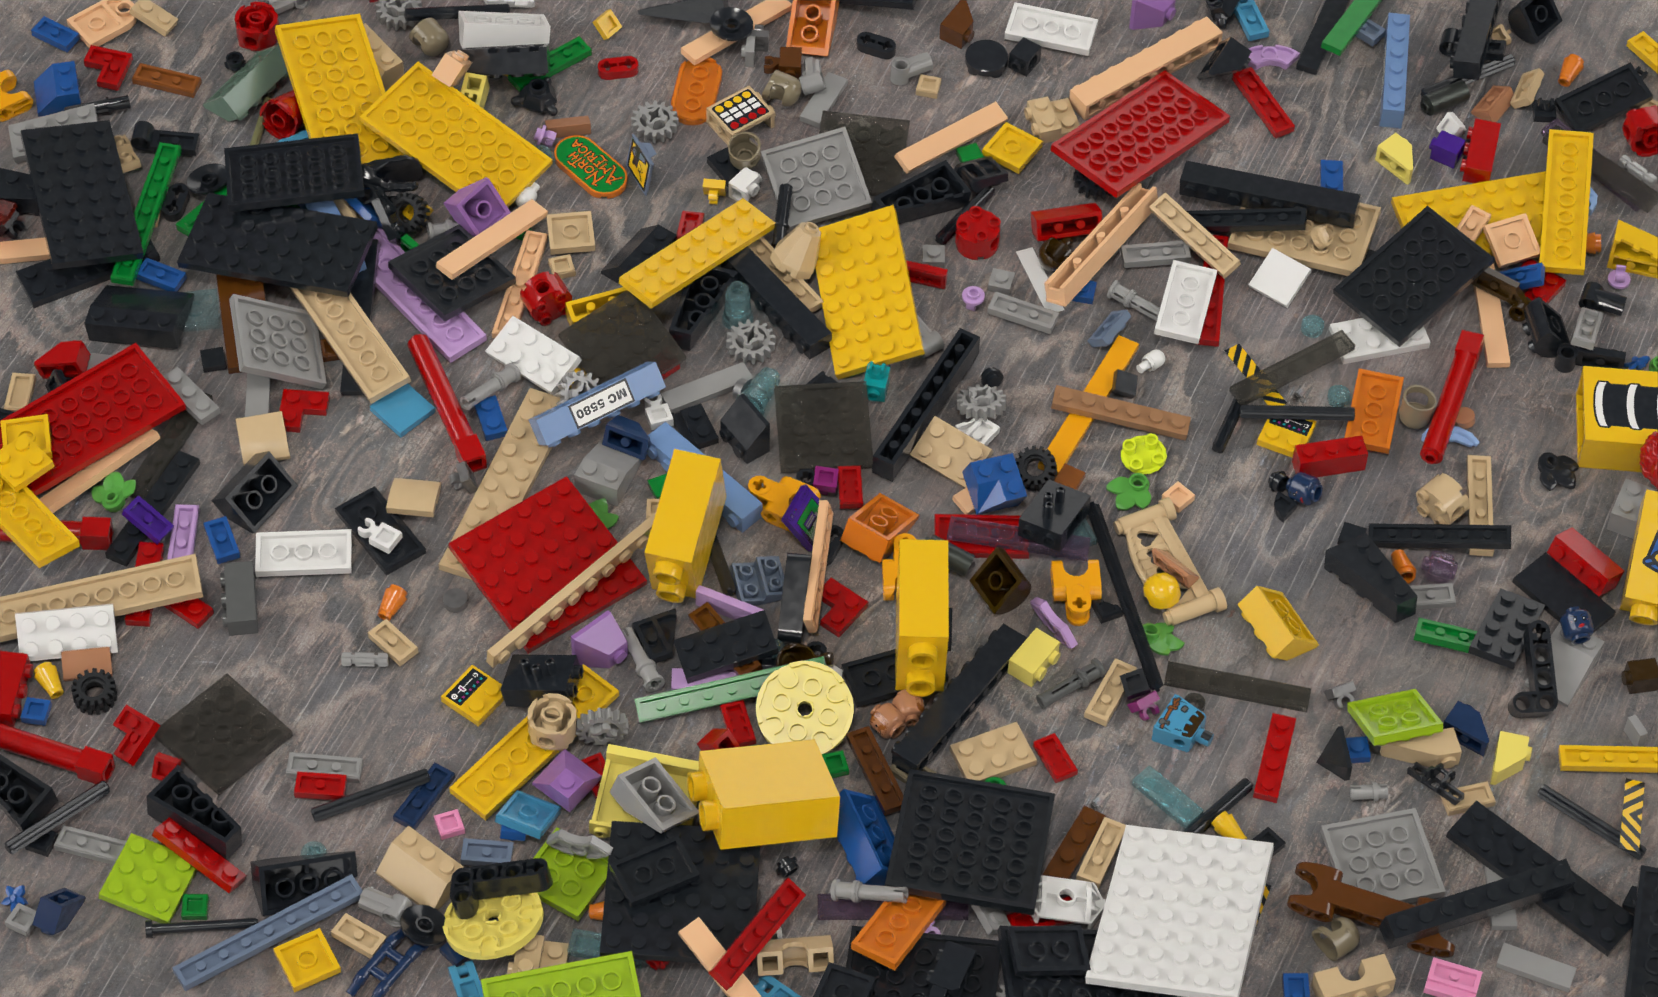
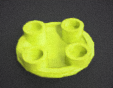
[1121,433,1167,474]

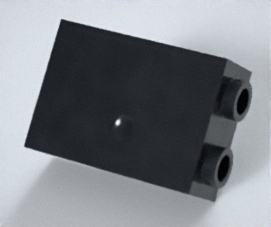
[1018,480,1091,552]
[500,654,584,707]

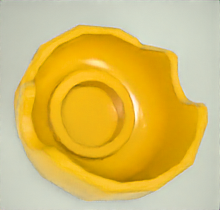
[1143,572,1181,609]

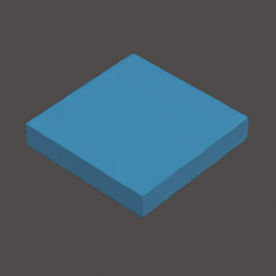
[370,383,436,438]
[495,790,561,839]

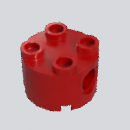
[234,1,279,51]
[1622,105,1658,157]
[955,206,1001,260]
[520,271,572,326]

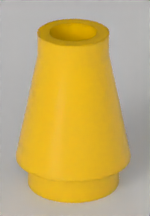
[34,662,64,699]
[1211,811,1247,840]

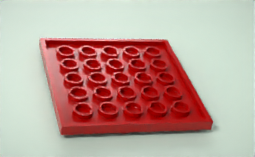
[448,476,647,654]

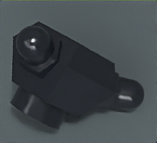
[1205,0,1240,29]
[511,77,558,116]

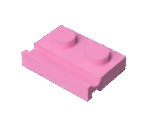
[1423,957,1483,997]

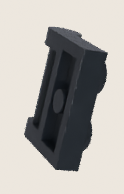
[954,156,1009,193]

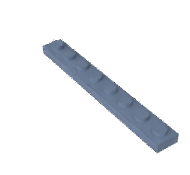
[172,874,363,991]

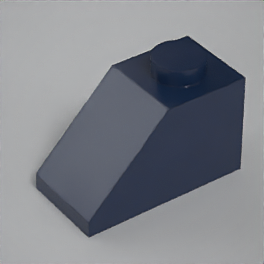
[602,415,650,460]
[1443,701,1490,757]
[32,888,86,935]

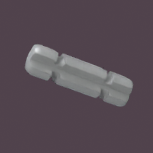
[1618,155,1658,187]
[341,652,389,667]

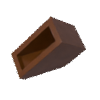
[939,0,975,49]

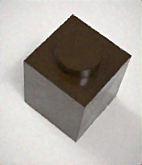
[1621,658,1658,694]

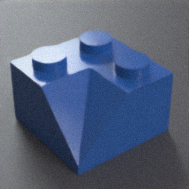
[962,453,1027,515]

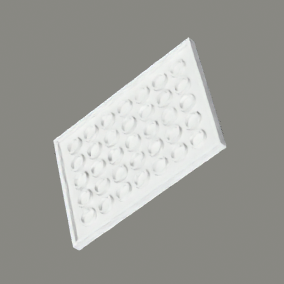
[1085,825,1274,997]

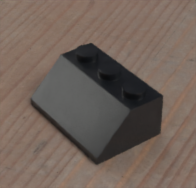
[601,224,677,284]
[211,451,298,533]

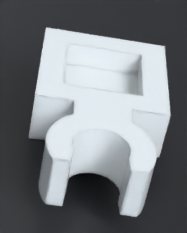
[644,394,674,431]
[358,518,403,554]

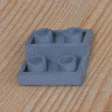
[730,556,784,606]

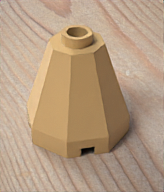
[770,222,821,279]

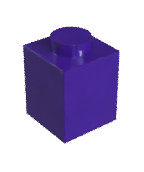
[1429,130,1466,169]

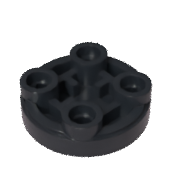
[965,40,1009,78]

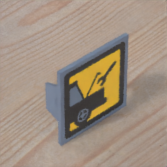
[626,134,657,196]

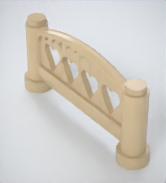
[1113,497,1227,626]

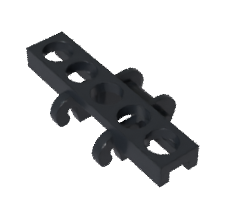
[1407,762,1464,805]

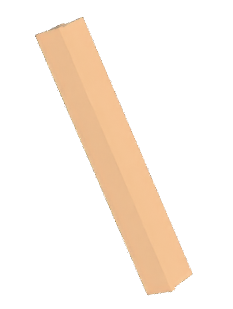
[1044,183,1158,307]

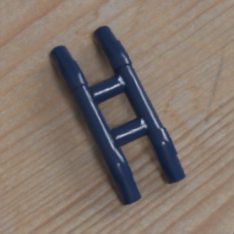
[346,928,429,997]

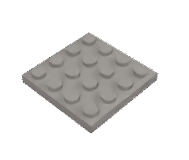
[761,127,872,231]
[229,294,327,389]
[1320,808,1446,903]

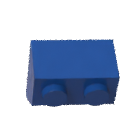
[34,61,81,117]

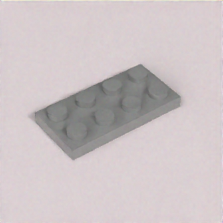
[8,103,98,163]

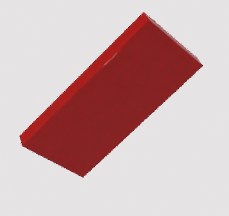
[934,514,1029,559]

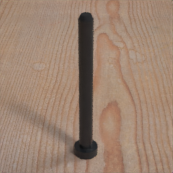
[145,918,258,938]

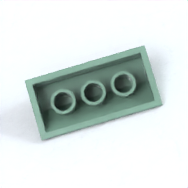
[202,44,289,122]

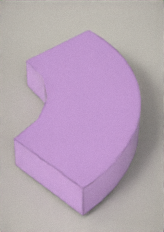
[1248,45,1300,70]
[1030,597,1078,649]

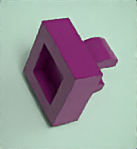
[813,466,839,495]
[1127,691,1160,721]

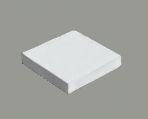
[1248,248,1311,308]

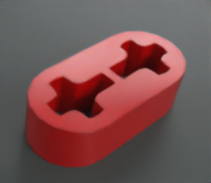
[598,56,639,80]

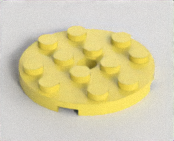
[756,661,854,754]
[443,893,544,960]

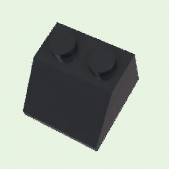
[1197,37,1252,80]
[719,393,770,464]

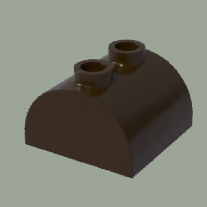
[969,547,1031,615]

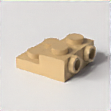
[1024,96,1080,144]
[507,935,570,974]

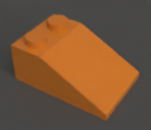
[786,0,840,57]
[840,493,920,563]

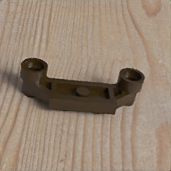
[1471,267,1532,322]

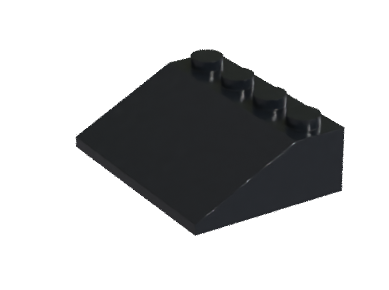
[84,285,194,349]

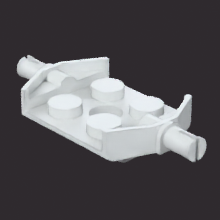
[1031,875,1105,930]

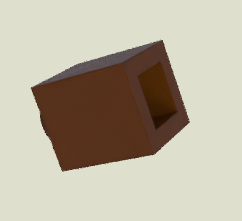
[764,47,802,80]

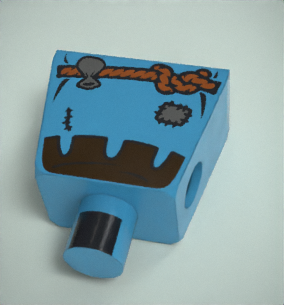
[1152,694,1214,752]

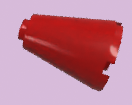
[260,90,304,139]

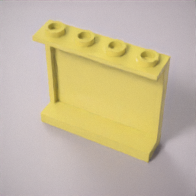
[589,744,699,838]

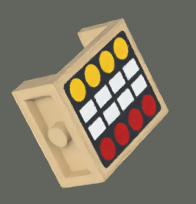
[706,85,776,145]

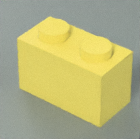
[1008,628,1061,688]

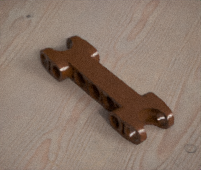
[1287,862,1455,958]

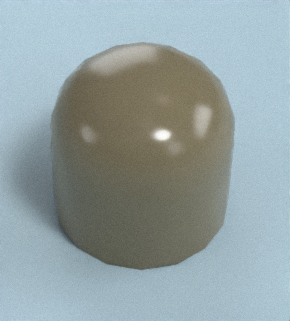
[409,18,449,57]
[762,70,802,107]
[728,132,761,170]
[1399,385,1437,429]
[1311,916,1360,961]

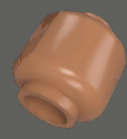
[892,689,925,727]
[870,703,906,739]

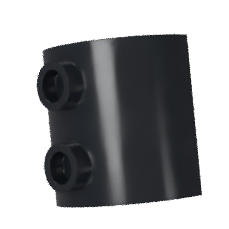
[1508,0,1563,44]
[1522,297,1570,358]

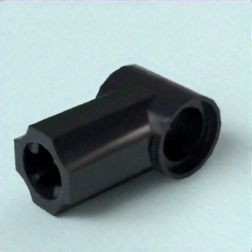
[1579,282,1627,316]

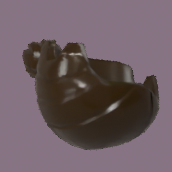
[1038,237,1073,273]
[776,643,834,667]

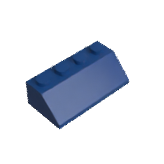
[837,789,895,886]

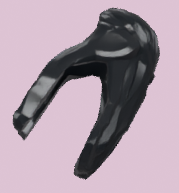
[361,155,423,203]

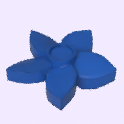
[1623,356,1650,370]
[1,885,28,912]

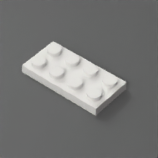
[1004,2,1098,56]
[1154,260,1217,344]
[485,316,582,396]
[1329,318,1431,364]
[255,529,352,577]
[15,604,118,661]

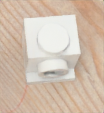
[729,167,762,202]

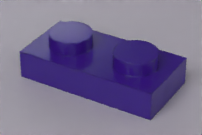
[122,495,174,545]

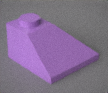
[1129,0,1176,30]
[443,177,511,237]
[571,610,628,668]
[532,749,602,812]

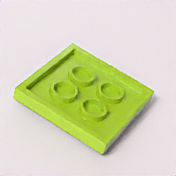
[1347,689,1443,746]
[533,827,608,921]
[99,833,197,923]

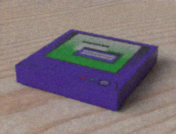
[781,484,834,552]

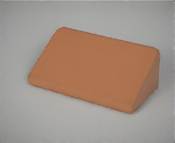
[1471,86,1514,122]
[545,115,591,138]
[1152,548,1199,589]
[61,647,113,681]

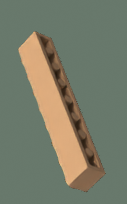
[1069,16,1223,120]

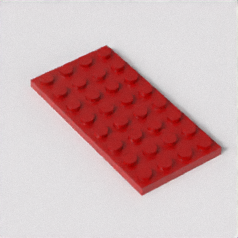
[1050,70,1230,198]
[0,343,186,496]

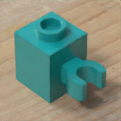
[862,361,890,402]

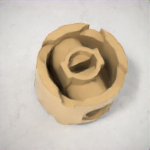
[1416,473,1470,524]
[527,693,577,751]

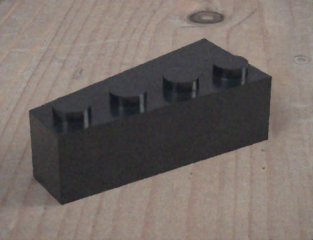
[461,43,551,78]
[871,160,972,224]
[0,168,40,216]
[668,266,737,351]
[1324,533,1418,623]
[0,754,58,832]
[146,765,242,860]

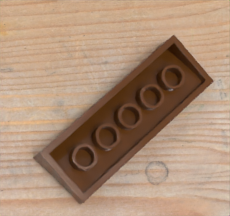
[216,274,266,374]

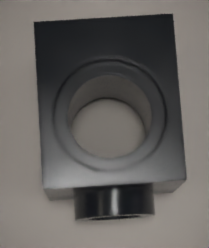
[1008,37,1042,77]

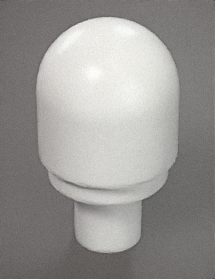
[516,182,540,207]
[1136,349,1165,373]

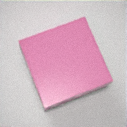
[434,809,465,840]

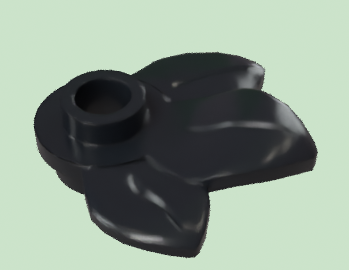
[1538,452,1579,491]

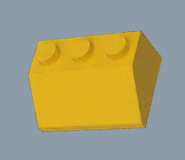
[1237,586,1319,661]

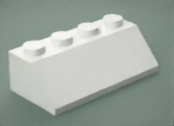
[458,11,550,48]

